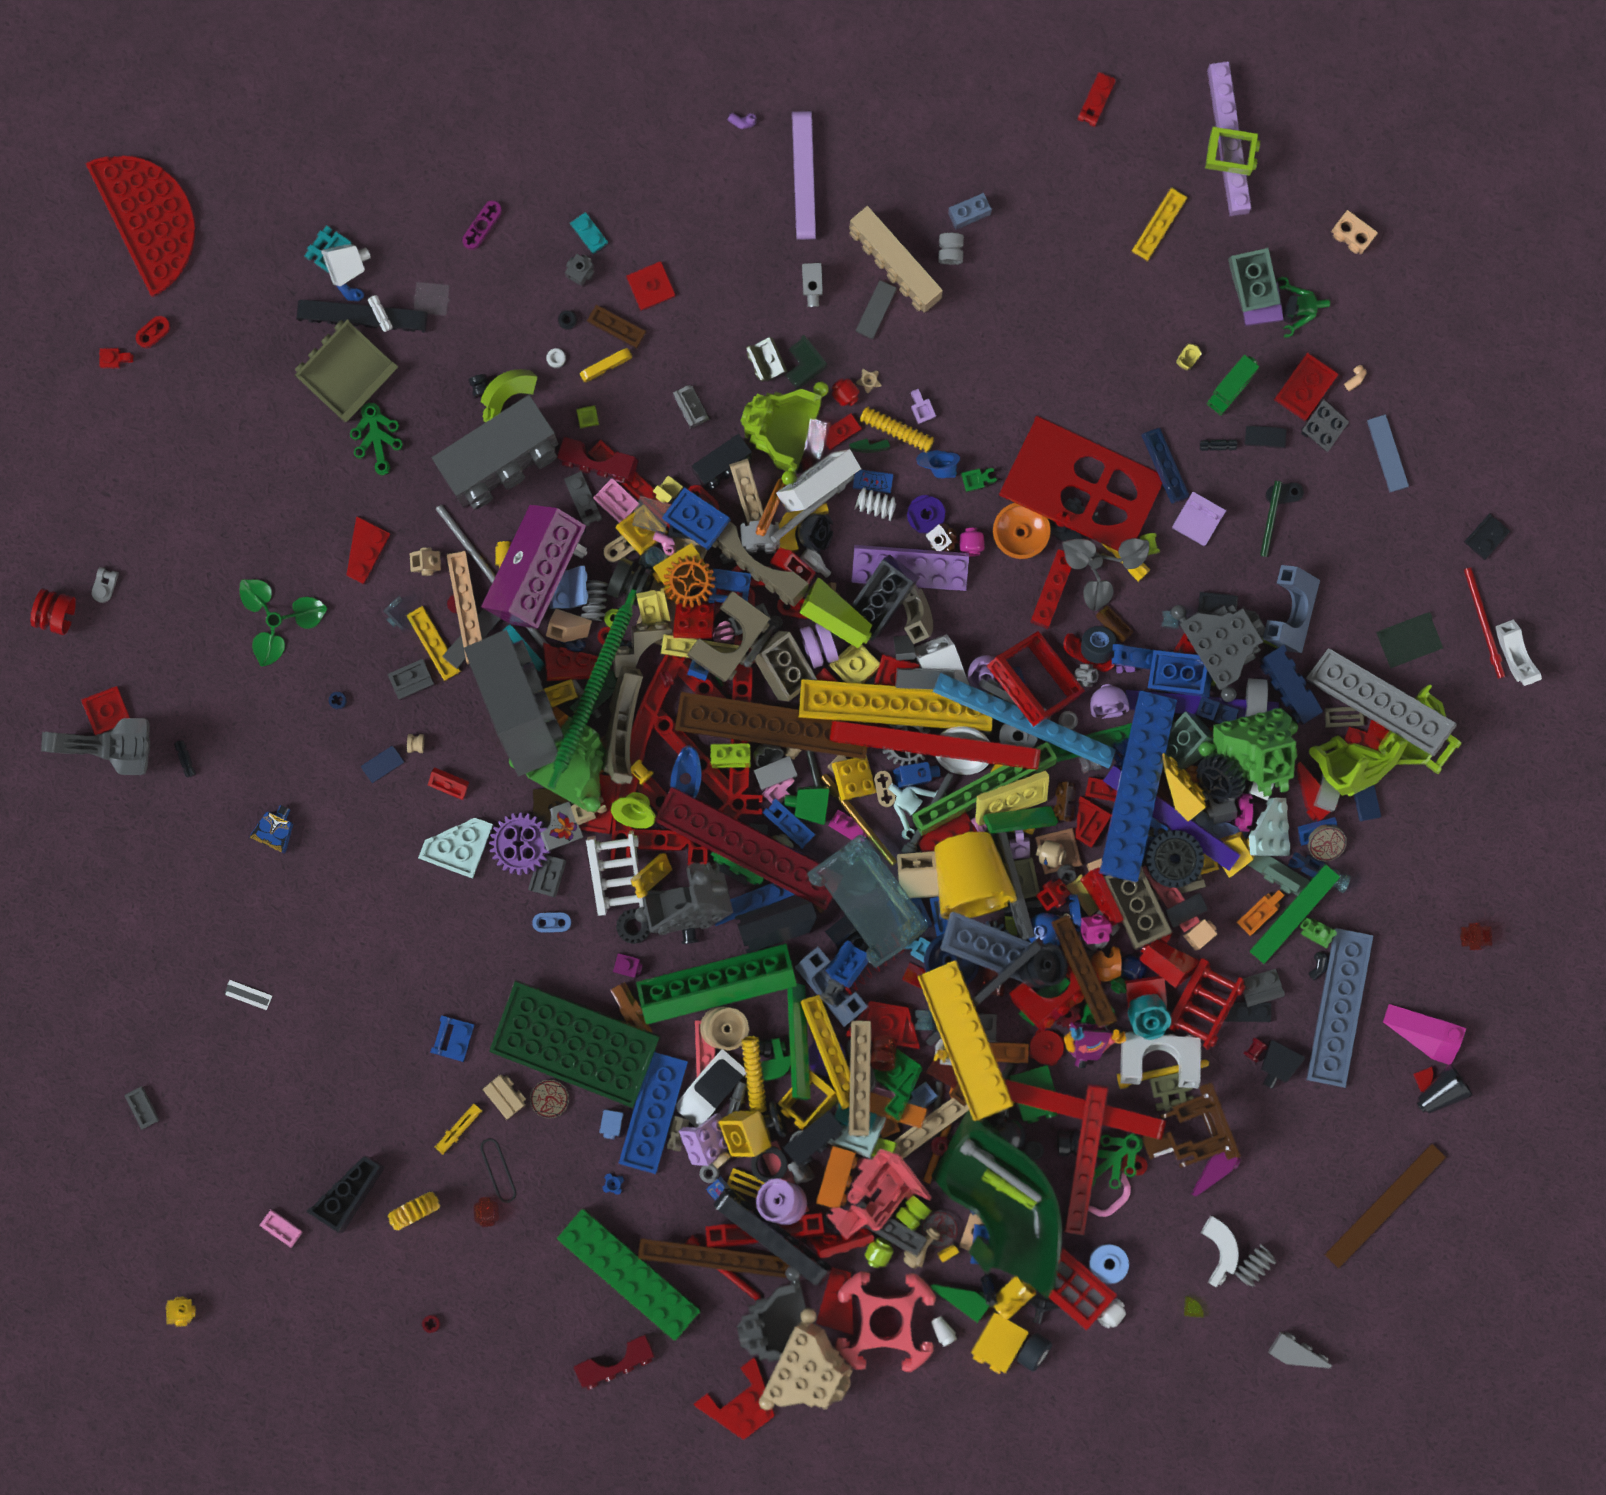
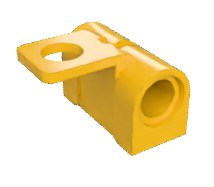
[994,1277,1036,1319]

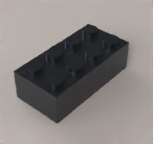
[851,555,920,642]

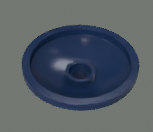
[924,933,980,986]

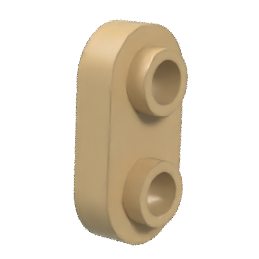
[604,535,635,563]

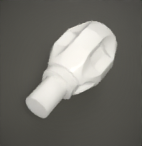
[800,549,831,578]

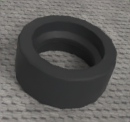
[751,1146,788,1183]

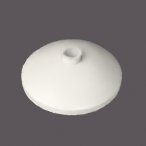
[936,726,990,775]

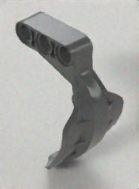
[41,718,150,775]

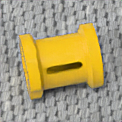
[631,759,653,785]

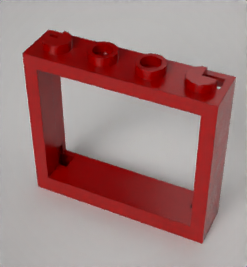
[987,631,1085,727]

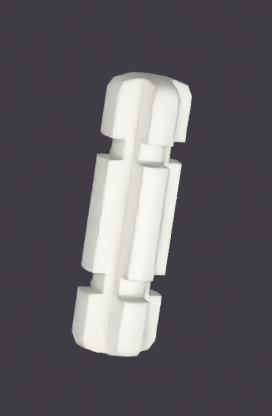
[368,295,392,332]

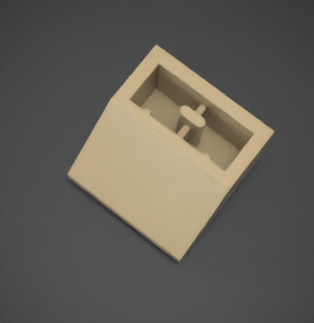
[897,852,939,899]

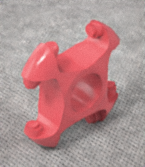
[836,1271,936,1372]

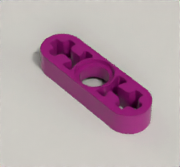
[462,201,501,250]

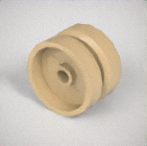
[700,1006,749,1050]

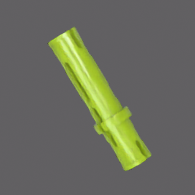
[981,1168,1037,1210]

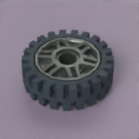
[1146,830,1204,888]

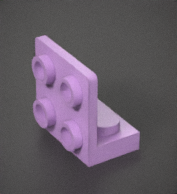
[1172,492,1226,546]

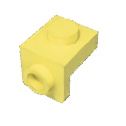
[653,476,683,503]

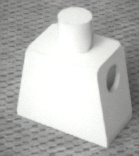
[321,244,370,286]

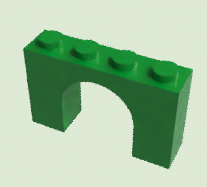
[1207,354,1259,416]

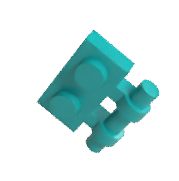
[304,226,352,273]

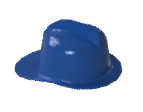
[916,450,960,478]

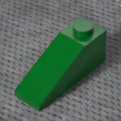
[930,1284,990,1323]

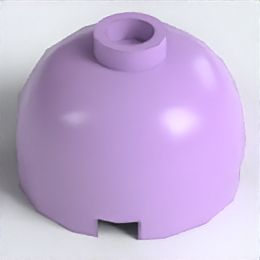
[967,655,1002,693]
[1090,684,1129,718]

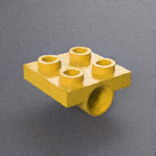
[832,756,877,801]

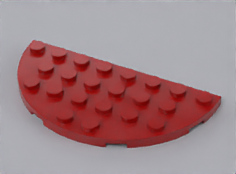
[85,156,195,298]

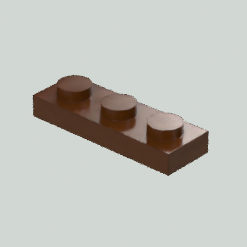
[587,305,646,349]

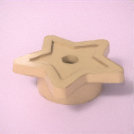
[857,369,881,393]

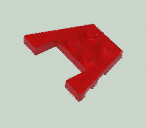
[694,1357,775,1440]

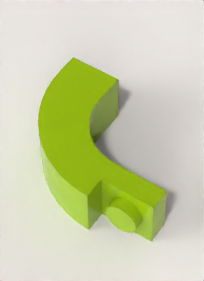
[480,369,537,422]

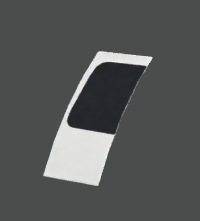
[676,1049,746,1128]

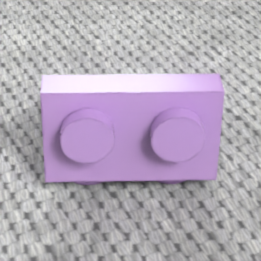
[679,1114,728,1166]

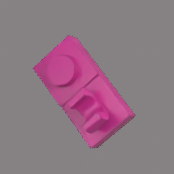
[828,809,867,846]

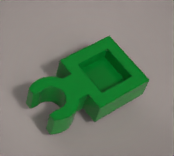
[961,468,997,492]

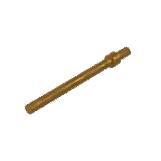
[821,774,897,866]

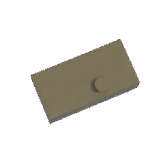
[1104,867,1171,950]

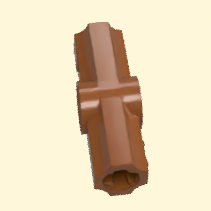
[611,982,653,1033]

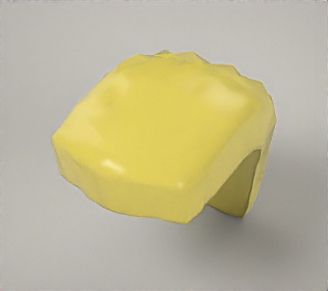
[1177,343,1202,370]

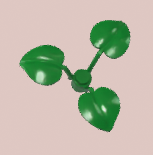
[239,579,327,666]

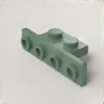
[1247,856,1310,896]

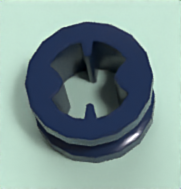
[329,692,347,710]

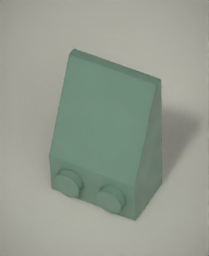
[1228,248,1281,312]
[1162,711,1213,774]

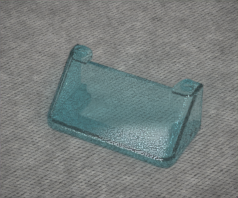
[807,835,928,968]

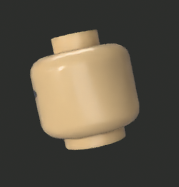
[1036,840,1066,868]

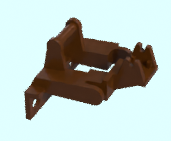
[1141,1083,1241,1168]

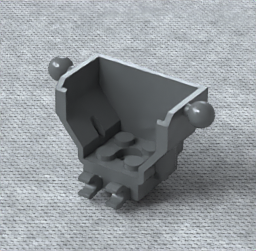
[1171,605,1265,702]
[635,862,733,935]
[737,1266,805,1362]

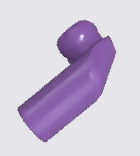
[728,112,756,129]

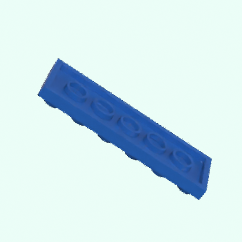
[618,1052,688,1174]

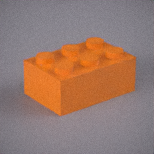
[817,1146,858,1208]

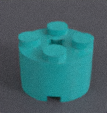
[1128,994,1171,1040]

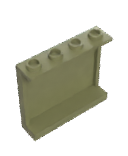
[295,319,398,422]

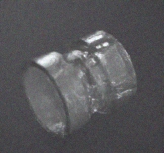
[1078,756,1102,774]

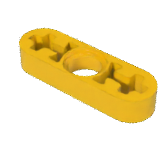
[580,348,632,383]

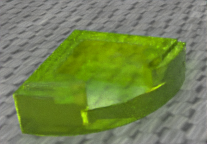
[1184,1296,1204,1318]

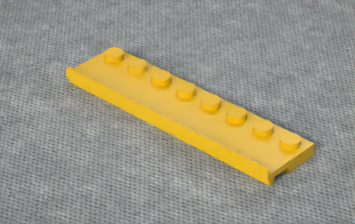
[917,961,1014,1121]

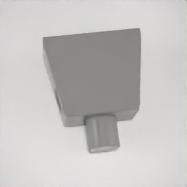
[802,263,822,307]

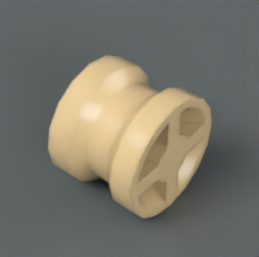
[407,734,425,753]

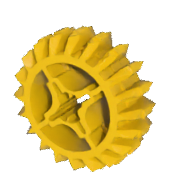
[388,1192,440,1230]

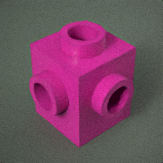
[1081,915,1112,944]

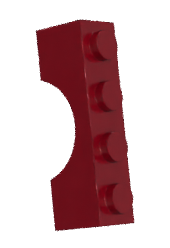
[557,437,639,484]
[573,1334,655,1390]

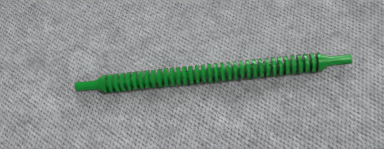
[548,589,637,789]

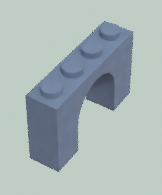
[1263,565,1320,653]
[795,947,867,1027]

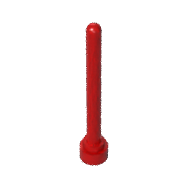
[685,1235,761,1300]

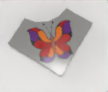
[540,802,583,851]

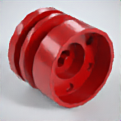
[30,588,76,636]

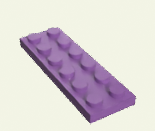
[852,545,969,591]

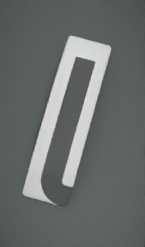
[225,980,272,1010]

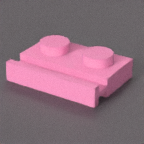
[593,478,640,523]

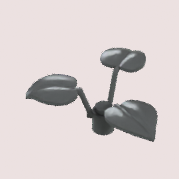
[1062,538,1149,611]

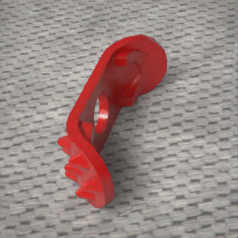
[1064,633,1115,672]

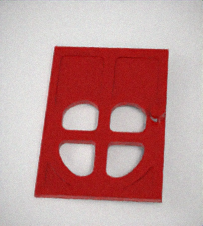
[999,416,1162,551]

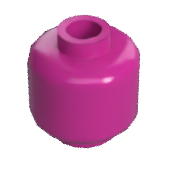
[959,528,985,557]

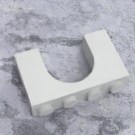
[1120,1031,1201,1088]

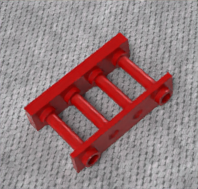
[1167,958,1245,1050]

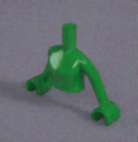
[1278,277,1330,338]

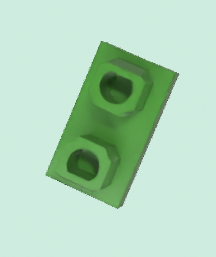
[1300,918,1337,948]

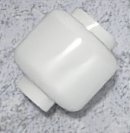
[1097,1298,1126,1328]

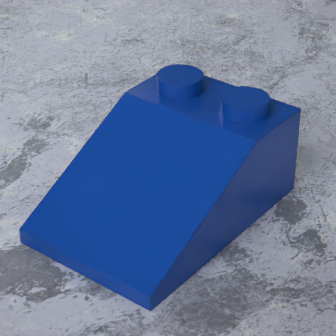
[1148,650,1212,698]

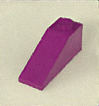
[1191,1152,1241,1197]

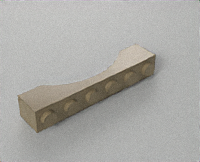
[712,522,809,607]

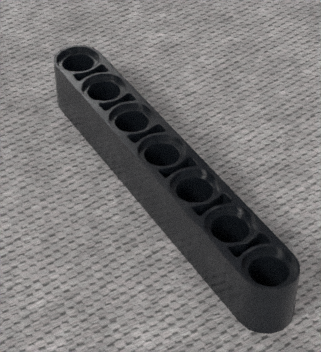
[296,300,428,333]
[714,1188,832,1286]

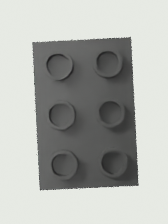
[431,395,559,510]
[464,630,564,777]

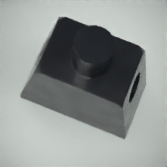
[1260,1040,1305,1089]

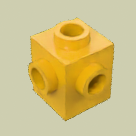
[166,1297,195,1327]

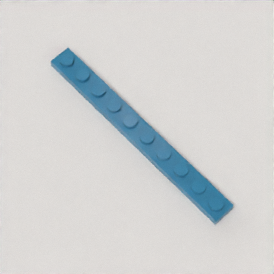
[933,673,1116,768]

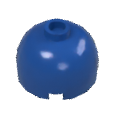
[1028,912,1060,947]

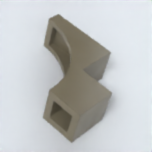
[613,622,672,677]

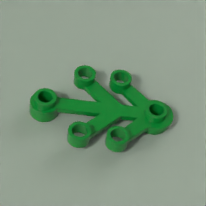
[350,403,403,476]
[1092,1134,1143,1189]

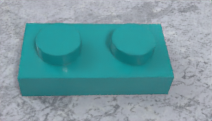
[570,212,608,254]

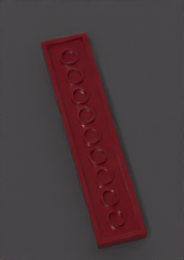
[655,786,844,910]

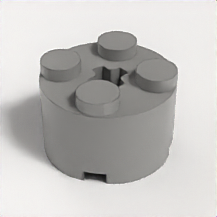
[741,521,780,554]

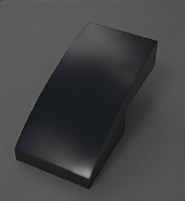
[1245,426,1287,448]

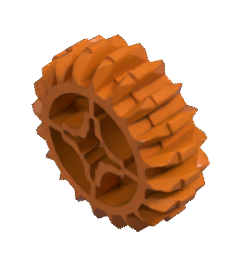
[663,555,715,608]

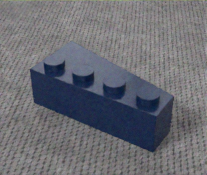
[1260,645,1323,726]

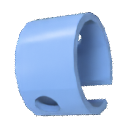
[1089,1244,1129,1284]

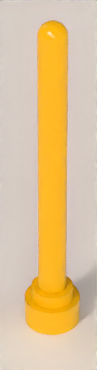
[1117,1059,1209,1089]

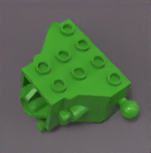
[1198,708,1298,797]
[509,716,605,812]

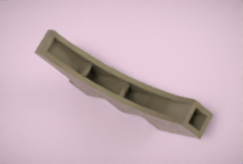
[602,666,643,784]

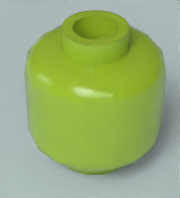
[865,1238,893,1268]

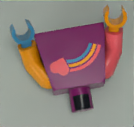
[1064,1022,1126,1068]

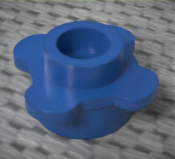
[603,1174,624,1195]

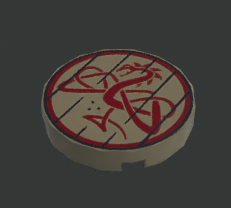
[1308,824,1346,861]
[530,1080,569,1118]

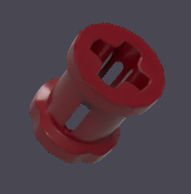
[1243,1038,1268,1063]

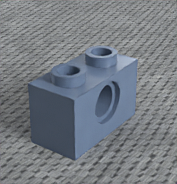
[948,193,991,230]

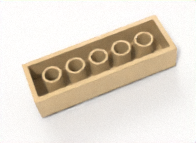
[849,206,943,313]

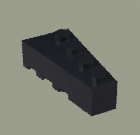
[306,1156,385,1233]

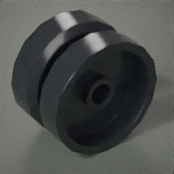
[1018,943,1068,989]

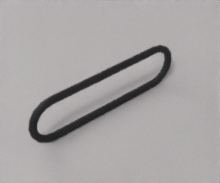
[480,1138,516,1203]

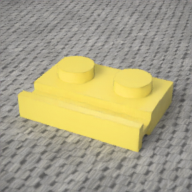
[636,588,671,625]

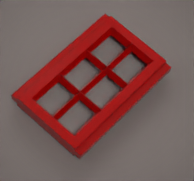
[1049,1248,1117,1330]

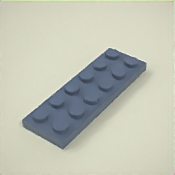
[941,912,1043,989]

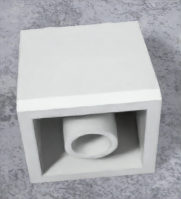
[914,634,969,685]

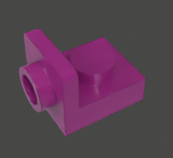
[613,953,643,978]

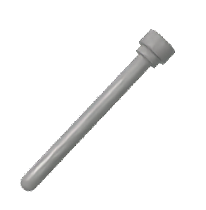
[960,1138,1041,1202]

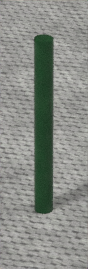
[1260,480,1282,557]

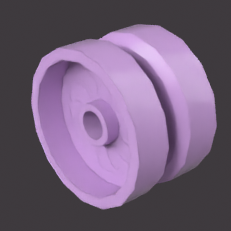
[800,623,839,669]
[756,1179,807,1225]

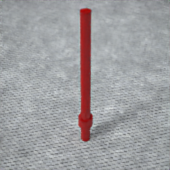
[1464,568,1505,679]

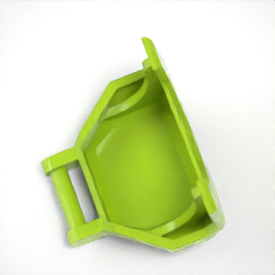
[1378,685,1462,774]
[1309,736,1409,796]

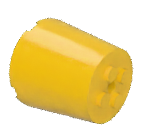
[934,831,1017,920]

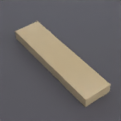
[729,459,764,526]

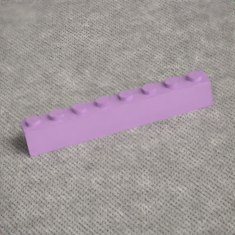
[1208,62,1251,216]

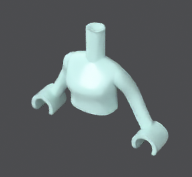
[888,783,946,840]

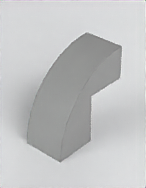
[1245,678,1268,717]
[1314,774,1340,812]

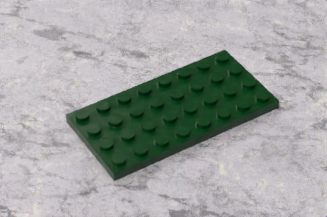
[489,980,660,1108]

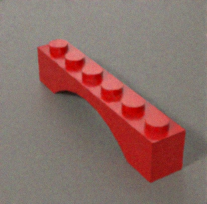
[705,1213,824,1248]

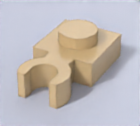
[571,797,607,825]

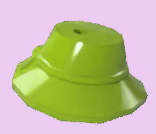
[611,792,656,829]

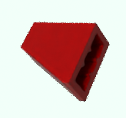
[1139,940,1200,988]

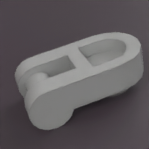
[92,567,119,603]
[787,1162,814,1184]

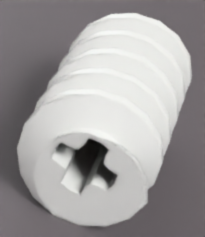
[854,488,896,521]

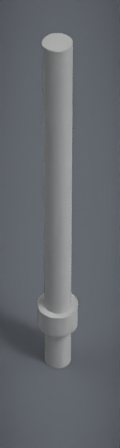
[771,475,854,542]

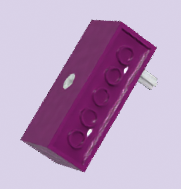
[481,505,587,629]

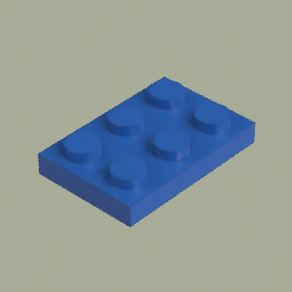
[662,487,731,550]

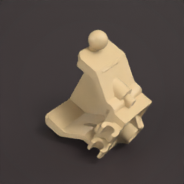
[759,1308,853,1410]

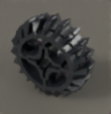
[1196,752,1246,803]

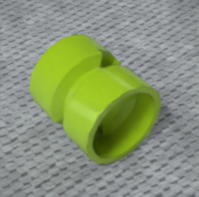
[895,1195,932,1231]

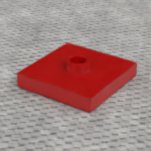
[626,261,676,311]
[81,686,130,735]
[1125,976,1168,1010]

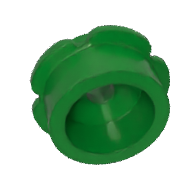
[1111,977,1126,994]

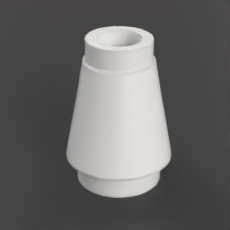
[931,1316,957,1347]

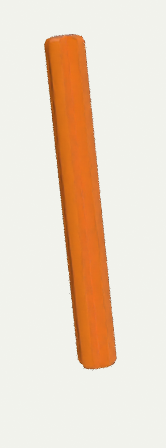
[756,478,786,536]

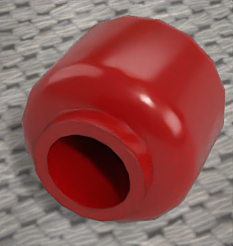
[831,378,859,406]

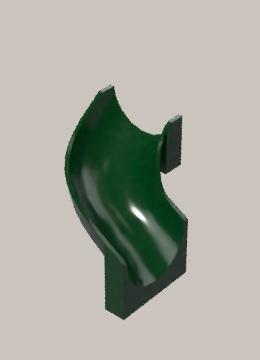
[931,1110,1062,1298]

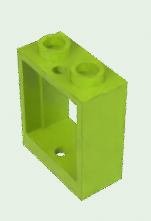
[1205,127,1260,176]
[711,744,751,768]

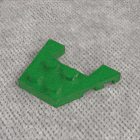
[872,1046,922,1121]

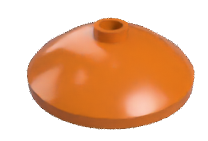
[993,503,1050,559]

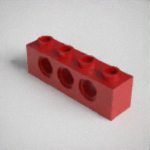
[1030,549,1071,629]

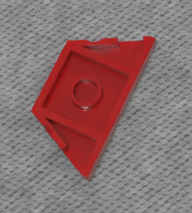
[846,1001,920,1049]

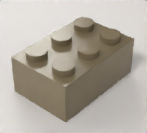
[755,631,817,701]

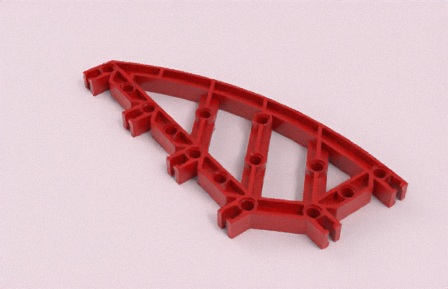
[611,565,771,866]

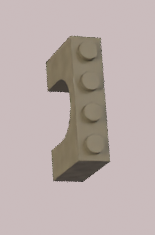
[687,591,770,682]

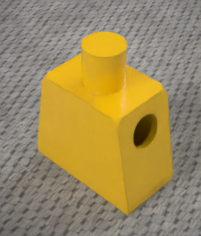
[1220,832,1254,878]

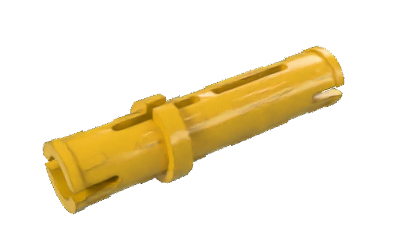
[434,1103,482,1155]

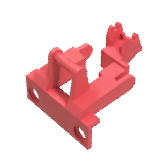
[827,1149,932,1239]

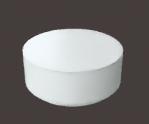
[547,348,566,368]

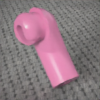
[653,531,676,556]

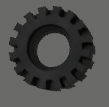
[616,909,650,944]

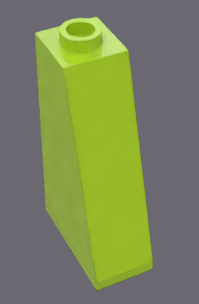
[800,578,872,648]

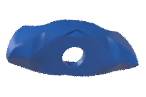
[671,745,701,798]

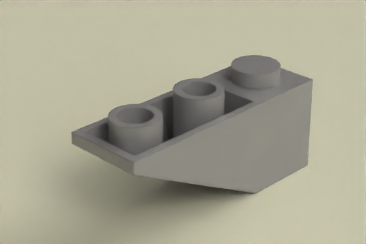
[1268,1332,1332,1368]

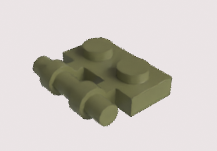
[1149,1073,1194,1112]

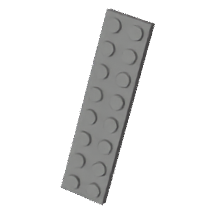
[1306,648,1456,756]

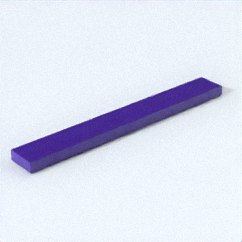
[1125,690,1279,719]
[1103,765,1241,871]

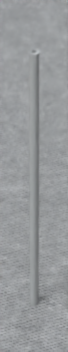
[436,504,602,720]

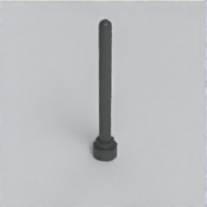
[744,615,783,667]
[901,773,953,854]

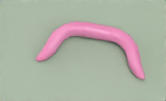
[1088,1171,1131,1217]

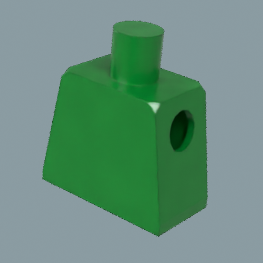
[784,786,829,825]

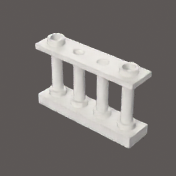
[586,830,644,916]

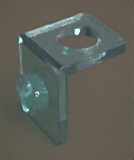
[383,596,405,631]

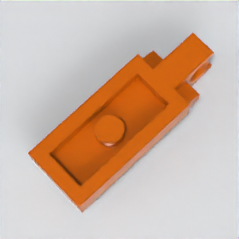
[1236,890,1284,936]

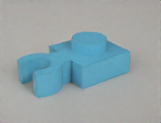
[901,935,930,963]

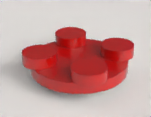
[1028,1029,1065,1066]

